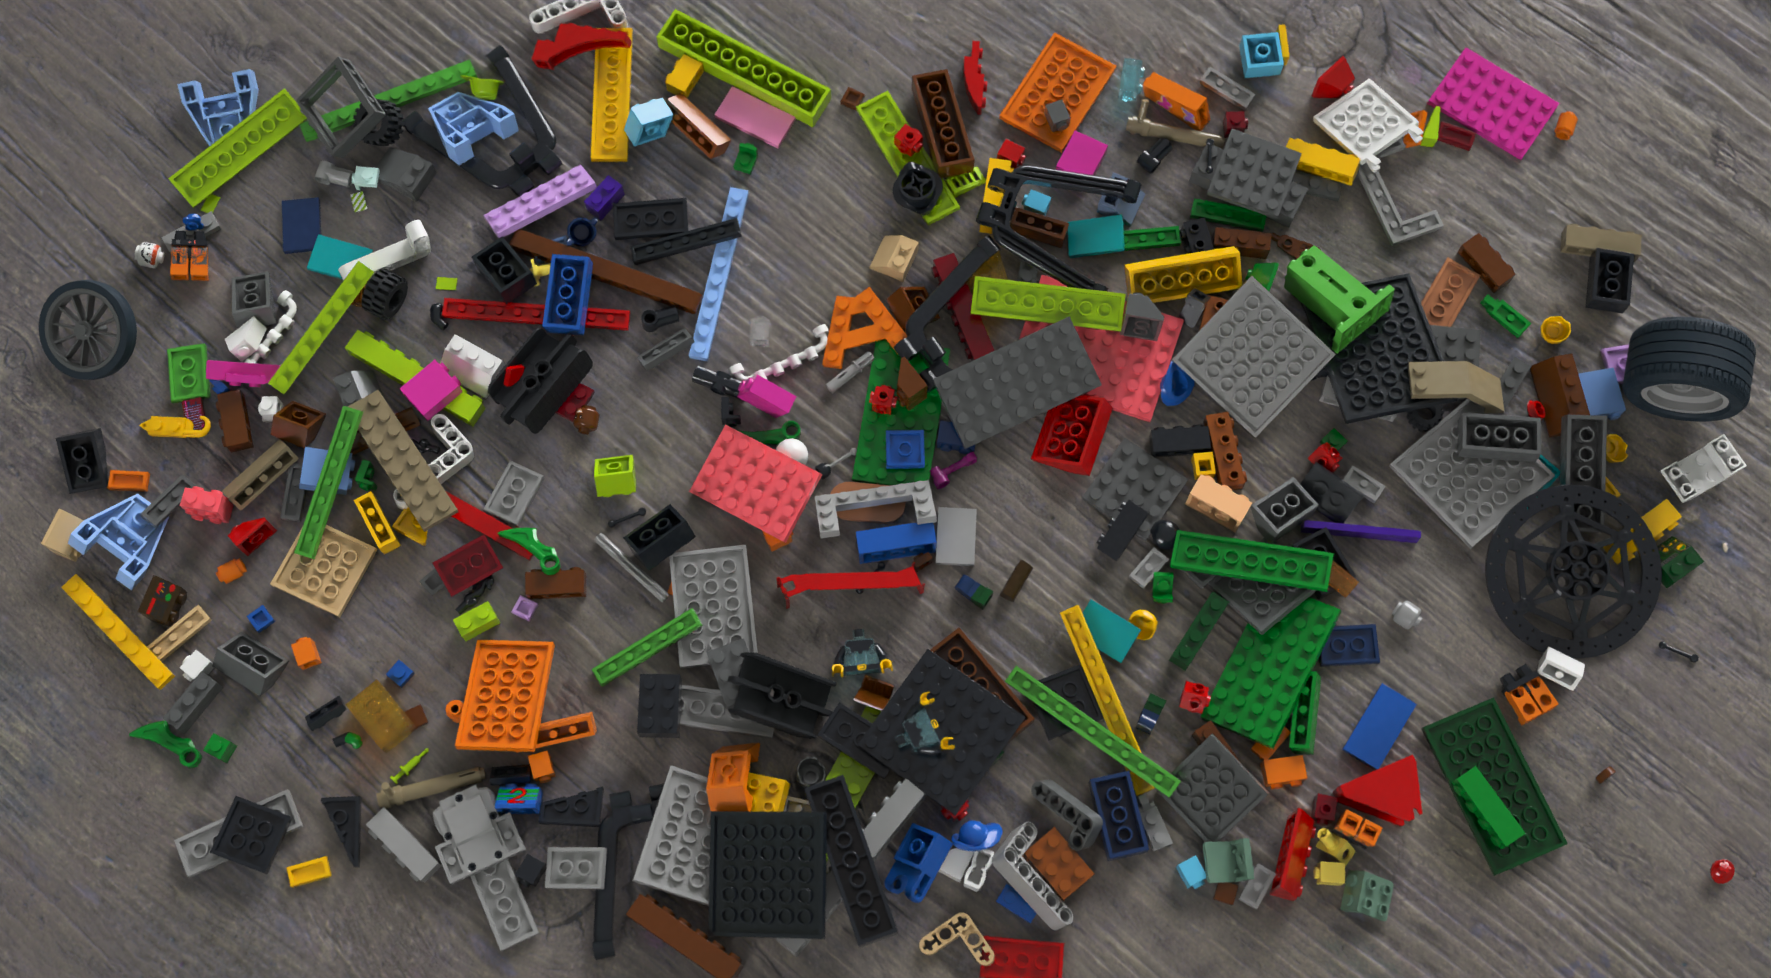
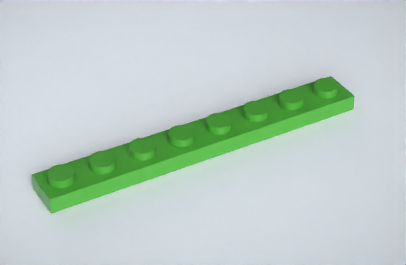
[294,406,363,559]

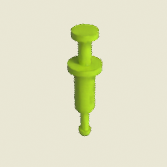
[390,748,429,785]

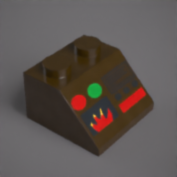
[138,575,187,627]

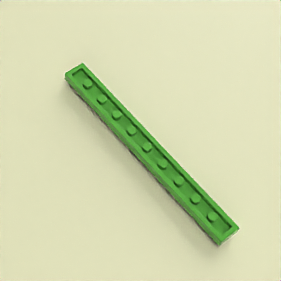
[300,60,477,142]
[1005,666,1181,798]

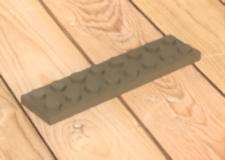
[348,390,458,532]

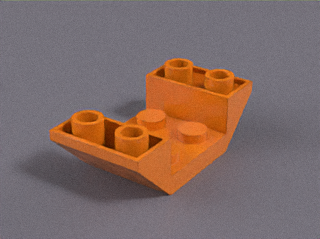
[706,742,760,812]

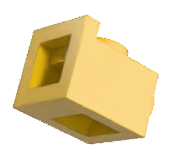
[1191,452,1216,480]

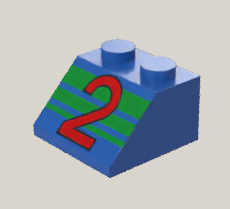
[495,784,543,814]

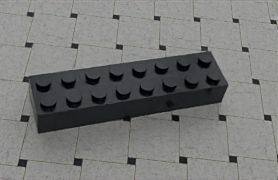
[804,775,898,948]

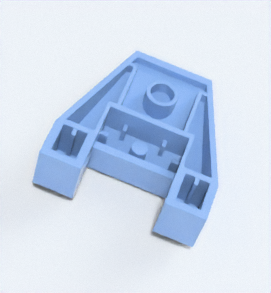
[177,69,259,146]
[429,92,519,165]
[68,494,169,591]

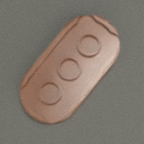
[830,482,906,524]

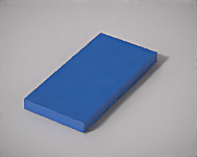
[1342,683,1417,770]

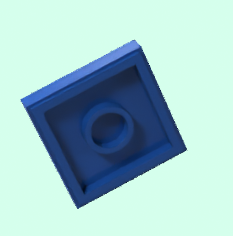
[886,430,925,469]

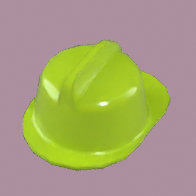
[460,75,504,100]

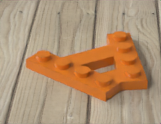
[822,287,907,369]

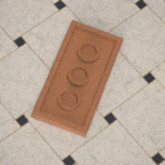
[1421,257,1481,327]

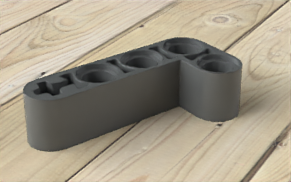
[1031,780,1103,851]

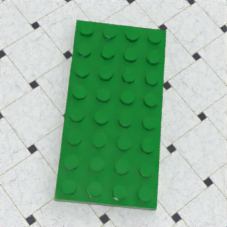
[852,339,950,486]
[1200,597,1341,749]

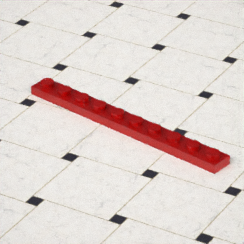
[442,298,631,331]

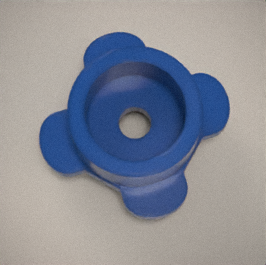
[182,214,204,231]

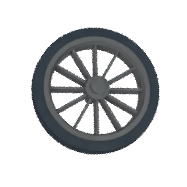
[39,280,137,380]

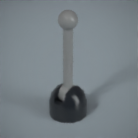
[815,448,857,480]

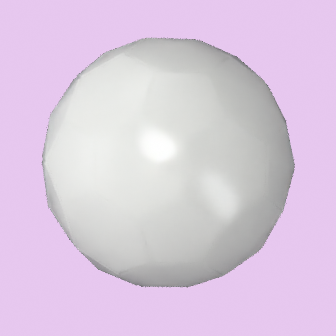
[776,438,808,465]

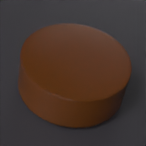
[1595,766,1616,784]

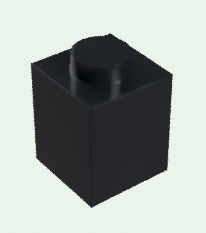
[515,853,547,888]

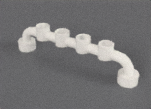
[244,290,297,364]
[728,324,829,381]

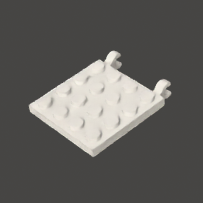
[1313,79,1423,172]

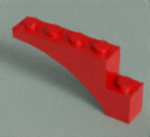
[531,23,632,70]

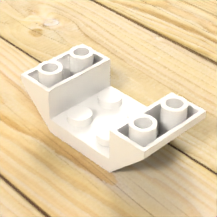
[1660,434,1747,503]

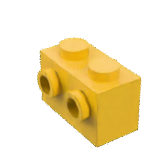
[665,54,704,98]

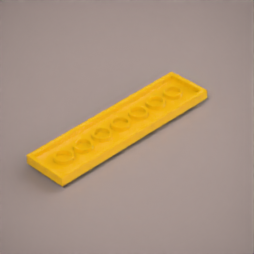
[591,28,633,162]

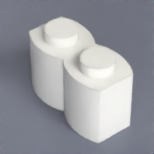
[964,849,994,892]

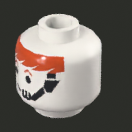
[134,242,164,268]

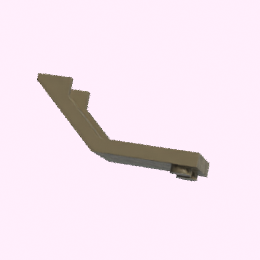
[1408,361,1504,413]

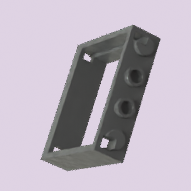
[296,57,386,158]

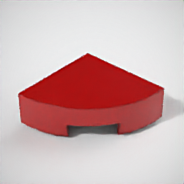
[504,365,525,387]

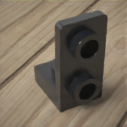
[1178,288,1211,328]

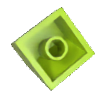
[594,455,636,497]

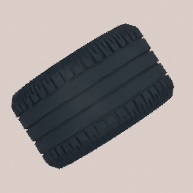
[1623,317,1756,422]

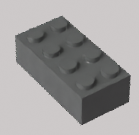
[1458,413,1541,462]

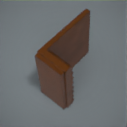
[854,675,894,711]

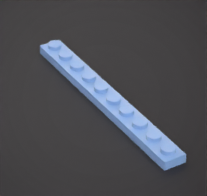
[689,187,749,362]

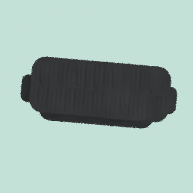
[488,328,593,434]
[727,652,837,739]

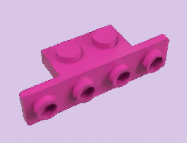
[206,360,281,387]

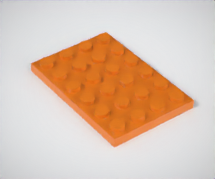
[999,32,1117,153]
[455,640,555,752]

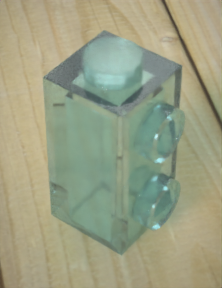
[1118,58,1145,101]

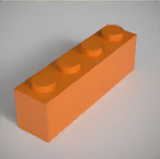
[516,712,597,753]

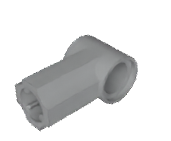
[314,161,354,187]

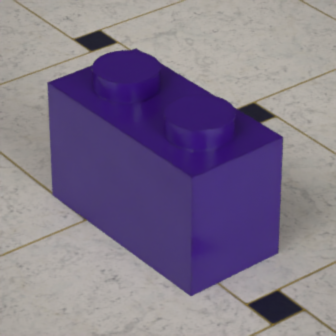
[584,175,625,221]

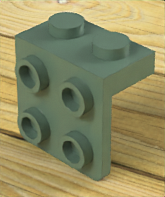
[1203,838,1254,883]
[1340,870,1394,921]

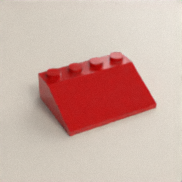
[1031,395,1113,476]
[1270,808,1316,901]

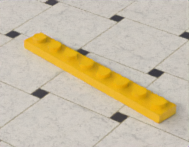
[61,574,175,690]

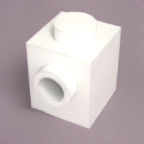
[180,650,214,683]

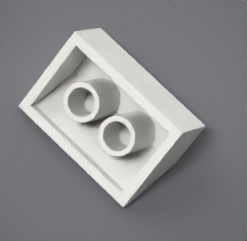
[441,334,505,399]

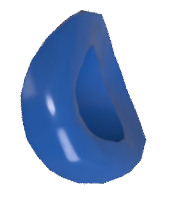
[1160,360,1195,406]
[951,820,1002,851]

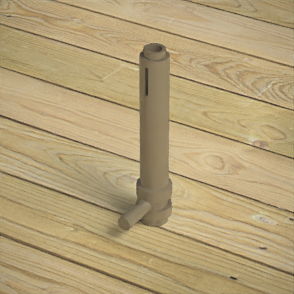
[1126,99,1225,149]
[376,766,486,809]

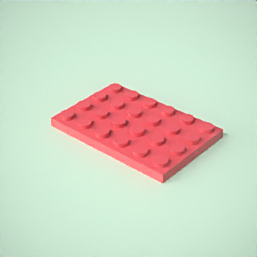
[689,425,822,543]

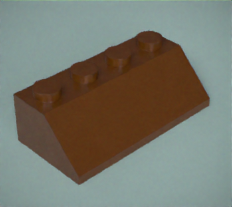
[1530,353,1590,438]

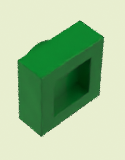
[1320,428,1348,451]

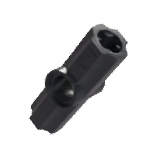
[692,366,744,401]

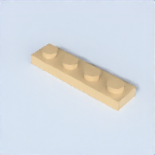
[147,605,212,662]

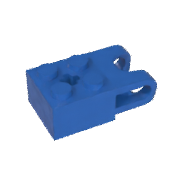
[885,823,953,903]

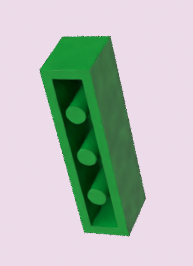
[1289,671,1321,755]
[1452,766,1526,849]

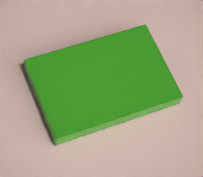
[167,343,211,403]

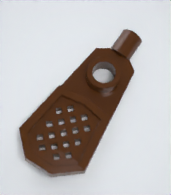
[1271,232,1321,260]

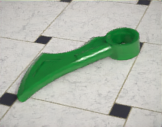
[737,421,801,445]
[498,528,561,575]
[129,721,202,768]

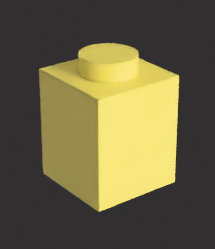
[1313,861,1345,886]

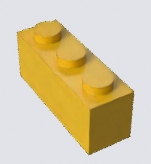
[354,491,401,555]

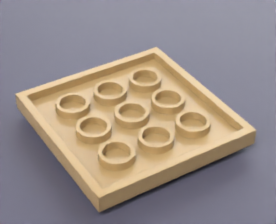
[270,525,377,618]

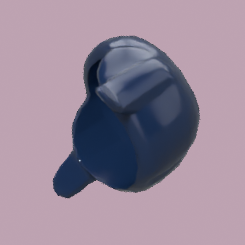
[566,217,598,247]

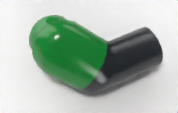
[332,732,363,749]

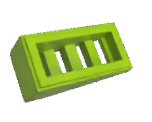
[1420,106,1440,147]
[945,166,986,198]

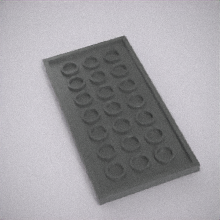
[932,316,1102,449]

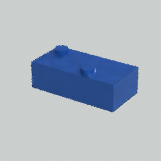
[542,254,593,336]
[856,522,937,564]

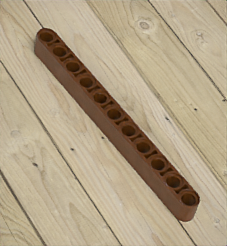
[509,229,703,314]

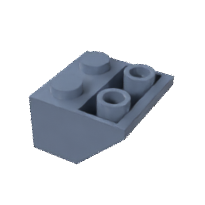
[1097,172,1145,226]

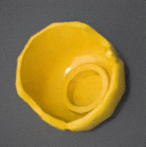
[1540,316,1571,344]
[1606,434,1628,463]
[1128,609,1158,640]

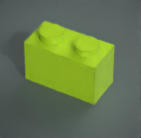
[453,601,500,641]

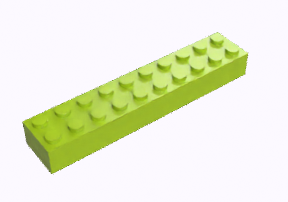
[656,9,831,127]

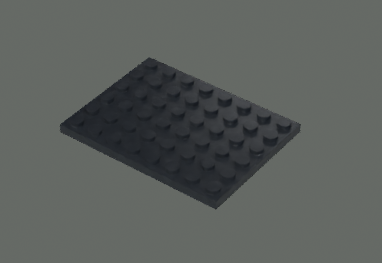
[1301,273,1458,424]

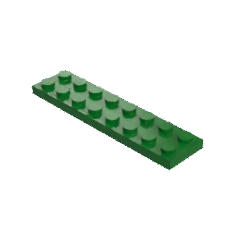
[1170,530,1334,592]

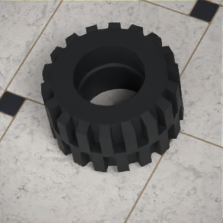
[353,99,404,146]
[361,268,408,320]

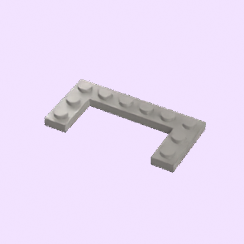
[1347,138,1444,246]
[815,480,937,538]

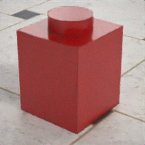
[997,139,1026,169]

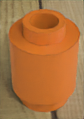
[1555,111,1578,140]
[216,558,247,584]
[446,700,464,723]

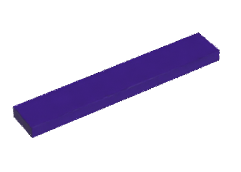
[1301,520,1421,543]

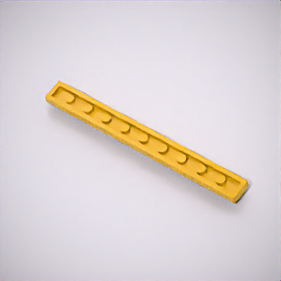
[1060,605,1155,796]

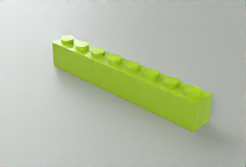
[268,261,374,394]
[345,330,486,427]

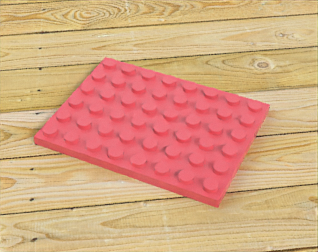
[1019,274,1184,422]

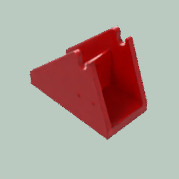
[1333,755,1422,827]

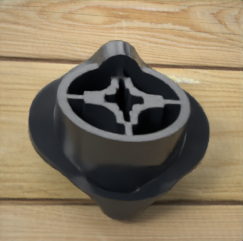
[893,162,943,216]

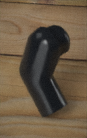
[430,303,449,330]

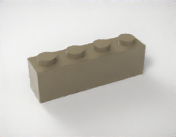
[1560,224,1642,262]
[222,439,299,511]

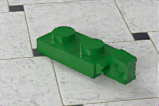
[1480,294,1531,338]

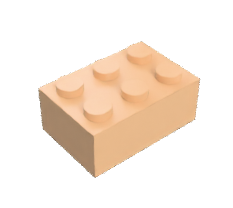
[1185,474,1252,533]

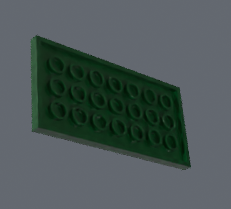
[1421,697,1568,876]

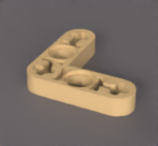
[919,913,995,966]

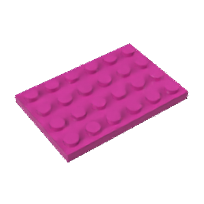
[1427,47,1560,160]

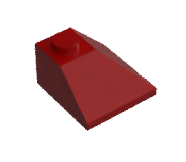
[1311,56,1355,98]
[227,518,277,557]

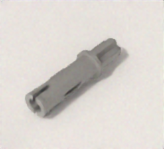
[825,351,875,394]

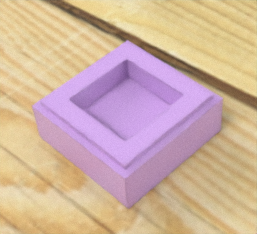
[511,595,538,622]

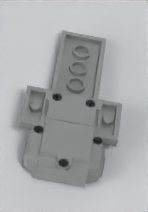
[433,785,540,951]

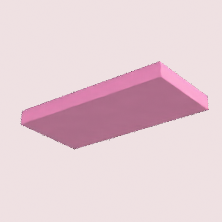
[714,86,796,149]

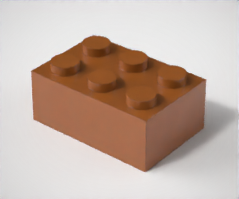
[1023,827,1094,902]

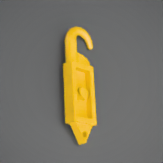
[139,416,211,438]

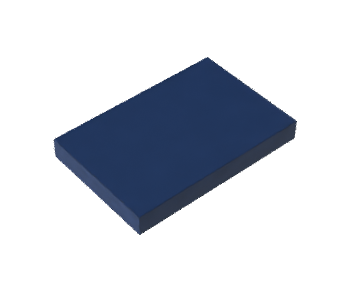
[282,197,321,254]
[1319,624,1380,667]

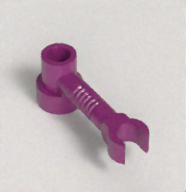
[930,452,977,489]

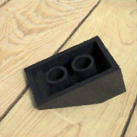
[55,428,108,494]

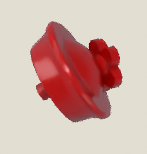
[1527,400,1545,420]
[1710,859,1735,884]

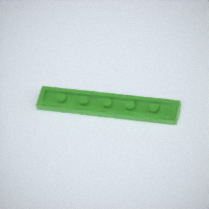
[592,608,703,687]

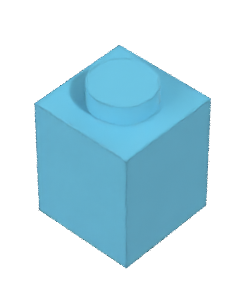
[1021,189,1051,216]
[1176,855,1206,889]

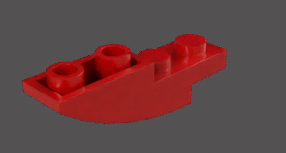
[963,41,987,115]

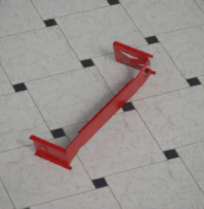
[777,562,925,609]

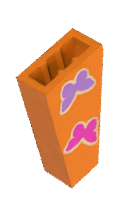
[1143,72,1210,131]

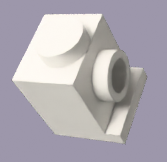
[258,396,283,422]

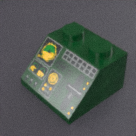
[1650,536,1704,589]

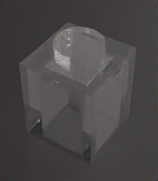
[750,316,771,347]

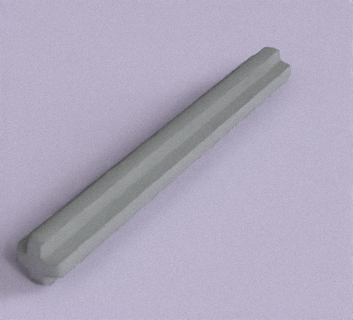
[594,533,669,602]

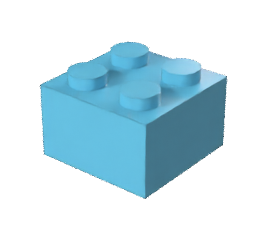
[1239,32,1284,78]
[624,98,673,146]

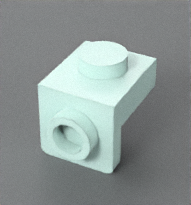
[352,166,379,190]

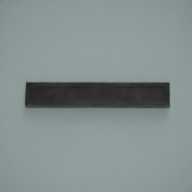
[630,218,742,265]

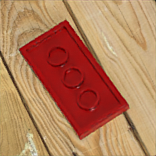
[980,936,1064,978]

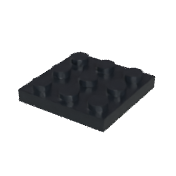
[1033,664,1104,741]
[210,796,293,874]

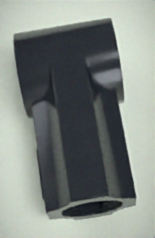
[1136,137,1173,174]
[641,305,679,332]

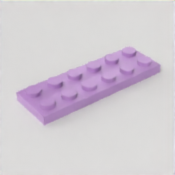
[484,165,597,238]

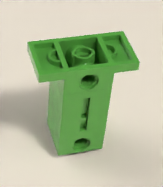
[1284,245,1395,353]

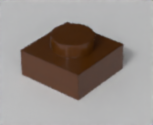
[912,552,933,573]

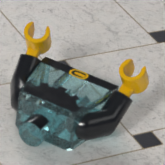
[832,629,893,678]
[895,692,955,756]

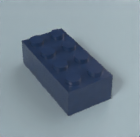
[1088,771,1149,861]

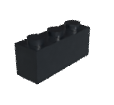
[1149,424,1211,457]
[1096,500,1149,561]

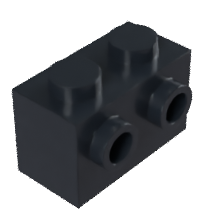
[1179,218,1214,254]

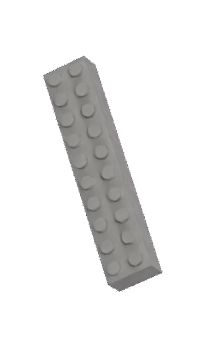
[776,779,925,957]

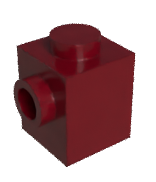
[1223,111,1248,138]
[1311,793,1338,826]

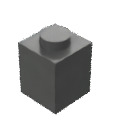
[1044,100,1071,132]

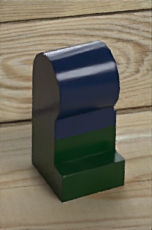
[954,574,993,610]
[1135,693,1167,735]

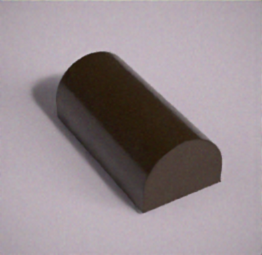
[1000,560,1033,602]

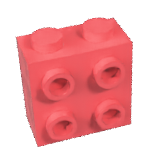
[180,486,234,524]

